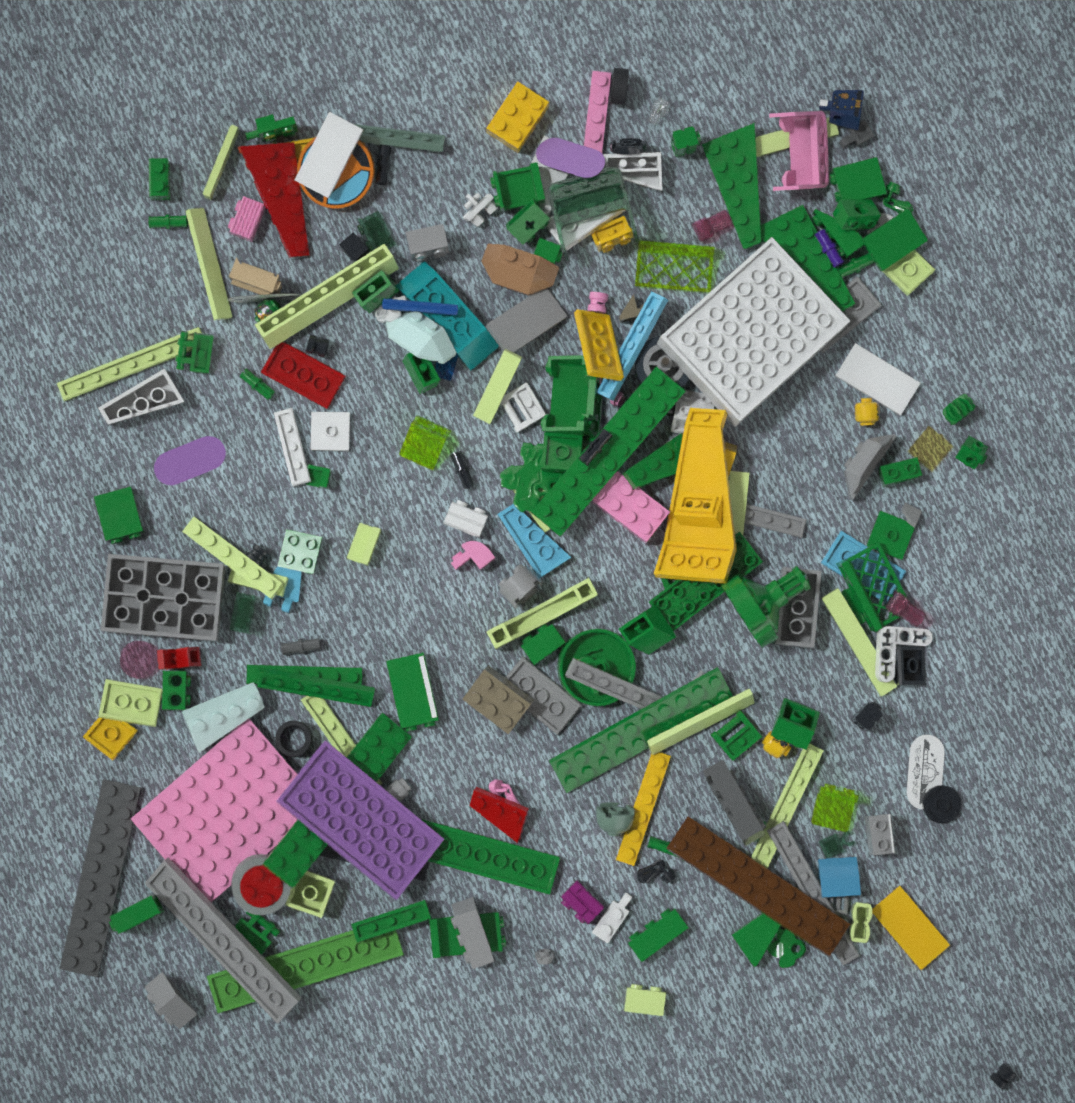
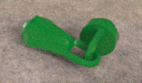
[883,182,913,214]

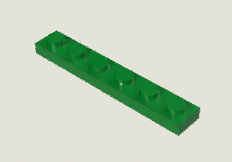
[246,665,363,685]
[257,668,375,707]

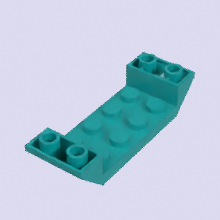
[396,261,499,371]

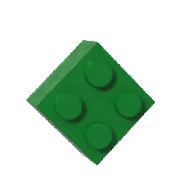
[770,698,820,750]

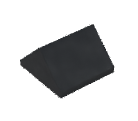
[895,646,926,686]

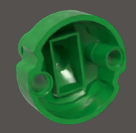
[721,566,811,648]

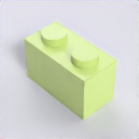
[624,984,666,1016]

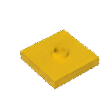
[83,718,138,761]

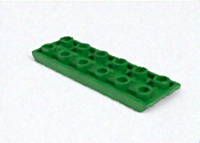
[649,531,763,631]

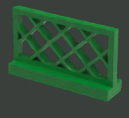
[836,542,913,632]

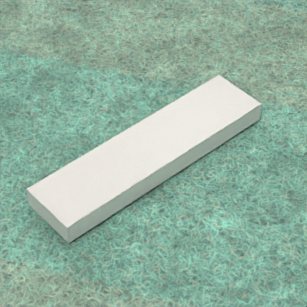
[274,408,311,487]

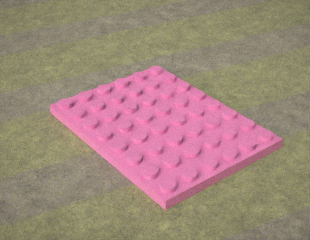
[131,718,297,903]

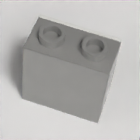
[865,814,895,855]

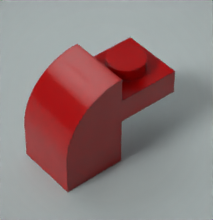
[157,647,201,670]

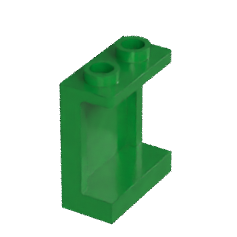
[829,157,887,204]
[490,162,545,212]
[94,486,145,544]

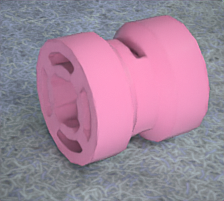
[587,292,608,314]

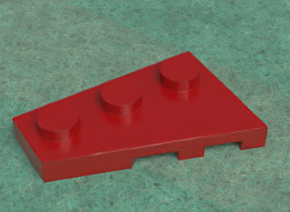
[469,787,529,843]

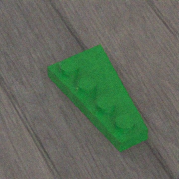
[623,433,683,489]

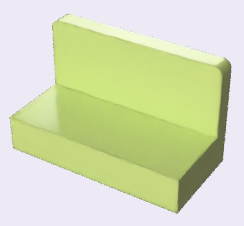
[347,523,381,566]

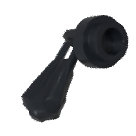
[636,859,676,884]

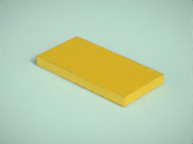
[574,309,624,381]
[872,886,950,970]

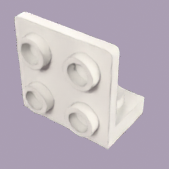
[670,390,715,434]

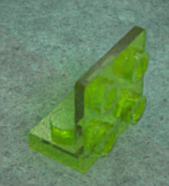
[399,415,452,470]

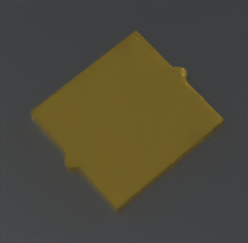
[907,426,953,471]

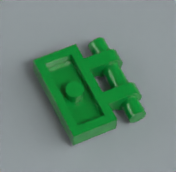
[175,331,214,374]
[235,912,280,955]

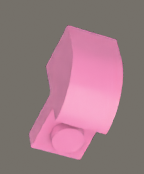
[451,541,495,570]

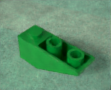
[812,209,864,259]

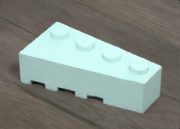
[182,682,265,753]

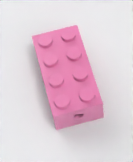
[591,471,670,544]

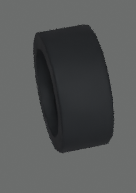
[610,68,629,105]
[275,721,312,757]

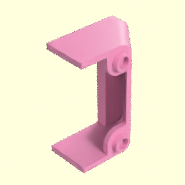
[769,111,829,191]

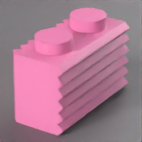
[228,196,266,242]

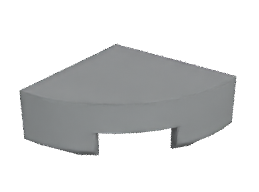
[902,503,922,527]

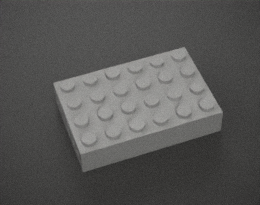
[101,554,226,642]

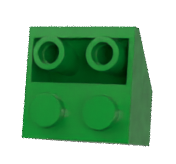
[619,604,677,655]

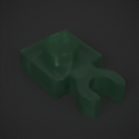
[818,831,855,859]

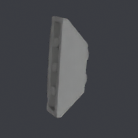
[844,434,897,500]

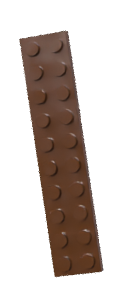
[666,816,850,957]

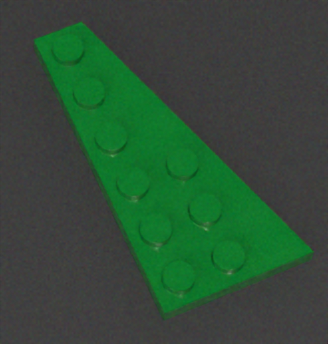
[761,205,855,312]

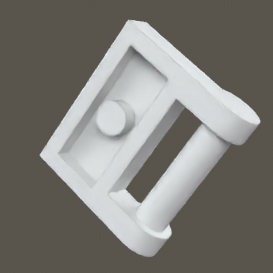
[500,382,546,433]

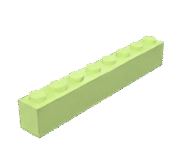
[255,244,399,349]

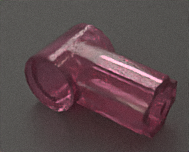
[691,210,732,242]
[885,592,925,627]

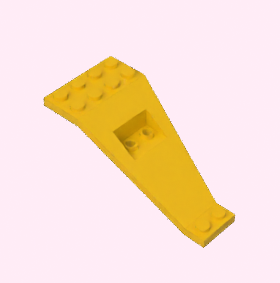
[654,408,737,583]

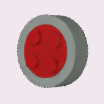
[231,854,291,915]

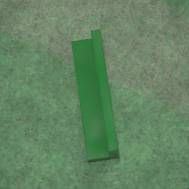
[351,900,431,943]

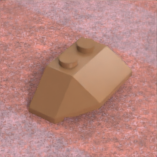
[481,244,559,296]

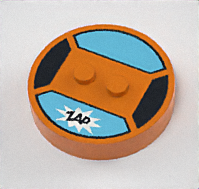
[297,137,375,209]

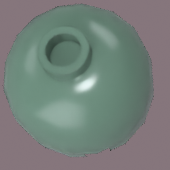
[596,802,635,836]

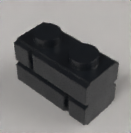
[851,701,883,731]

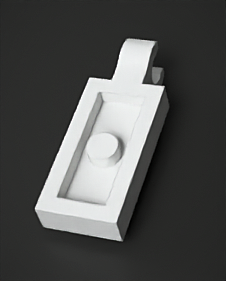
[592,892,632,944]

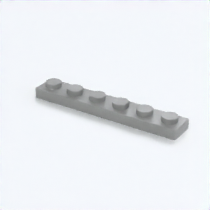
[565,658,663,709]

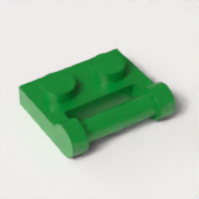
[710,710,762,761]

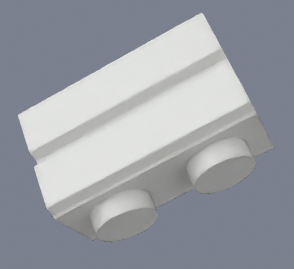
[444,500,488,538]

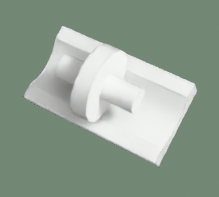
[463,193,497,227]

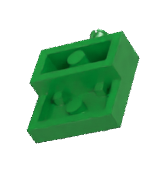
[245,114,298,143]

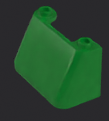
[541,355,604,437]

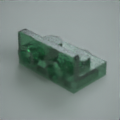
[356,211,396,252]

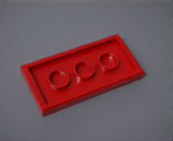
[260,342,346,410]

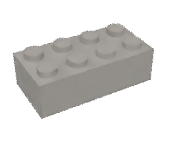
[774,567,821,649]

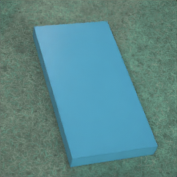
[821,531,906,604]

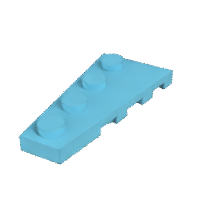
[497,504,571,578]

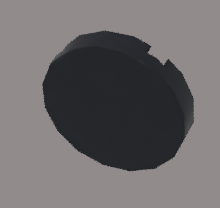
[610,138,648,155]
[922,785,961,823]

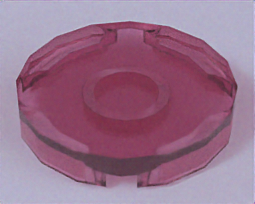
[120,641,158,679]

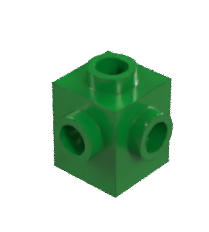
[955,435,988,470]

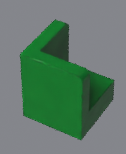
[305,464,331,489]

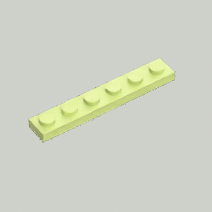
[182,517,284,599]

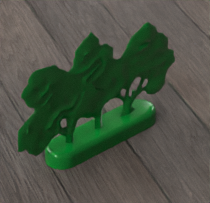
[500,436,596,512]

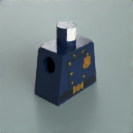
[819,90,864,130]

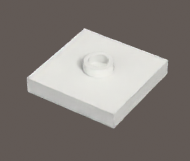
[311,412,350,451]

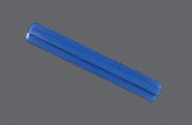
[382,298,458,316]

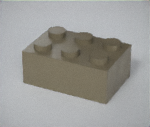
[462,665,534,734]

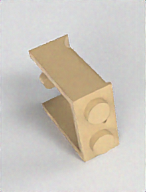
[229,257,282,295]

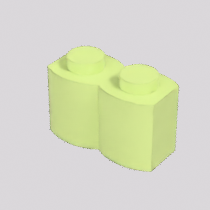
[849,902,872,943]

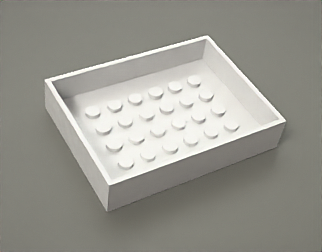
[657,237,850,427]

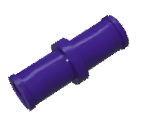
[815,229,844,268]

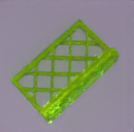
[635,240,715,292]

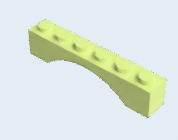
[486,578,598,650]

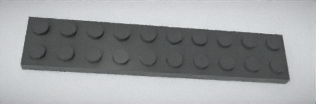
[59,779,141,977]

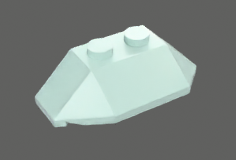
[386,311,456,364]

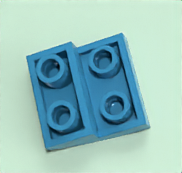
[818,857,861,898]

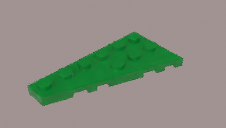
[702,123,761,250]

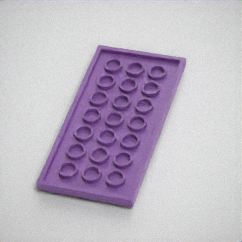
[276,740,444,900]

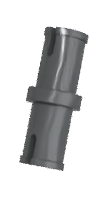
[281,638,321,655]

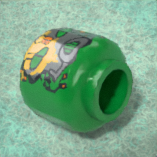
[254,299,282,323]

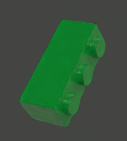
[627,908,688,962]

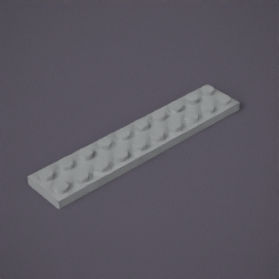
[145,858,302,1024]

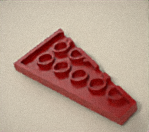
[238,142,309,258]

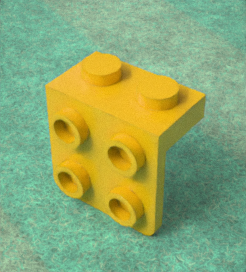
[591,216,633,253]

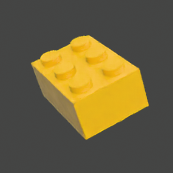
[486,81,549,153]

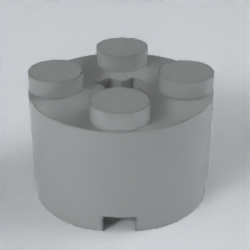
[499,564,543,609]

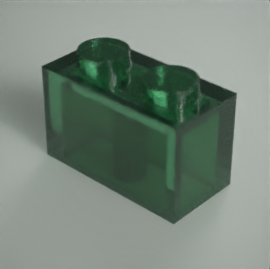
[229,592,258,635]

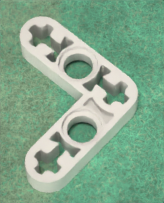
[875,626,933,682]

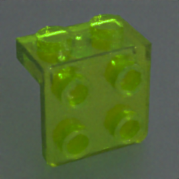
[811,783,859,832]

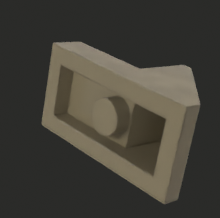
[619,294,644,323]

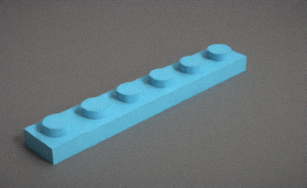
[597,291,668,401]

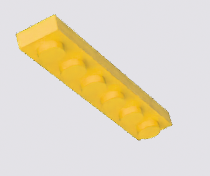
[616,752,671,866]

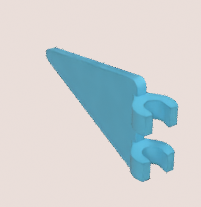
[263,532,303,613]

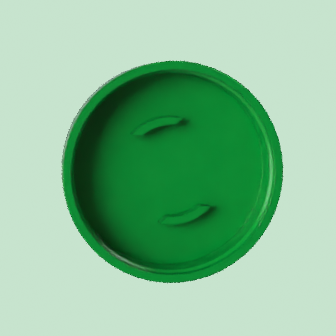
[557,629,636,706]

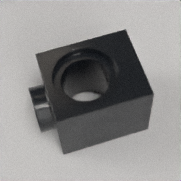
[339,232,369,263]

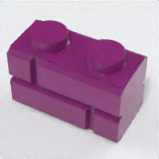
[560,880,605,924]

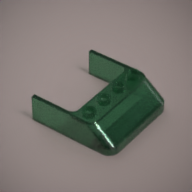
[547,167,640,261]

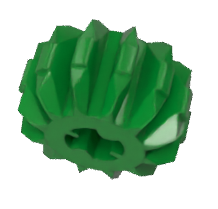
[942,394,975,425]

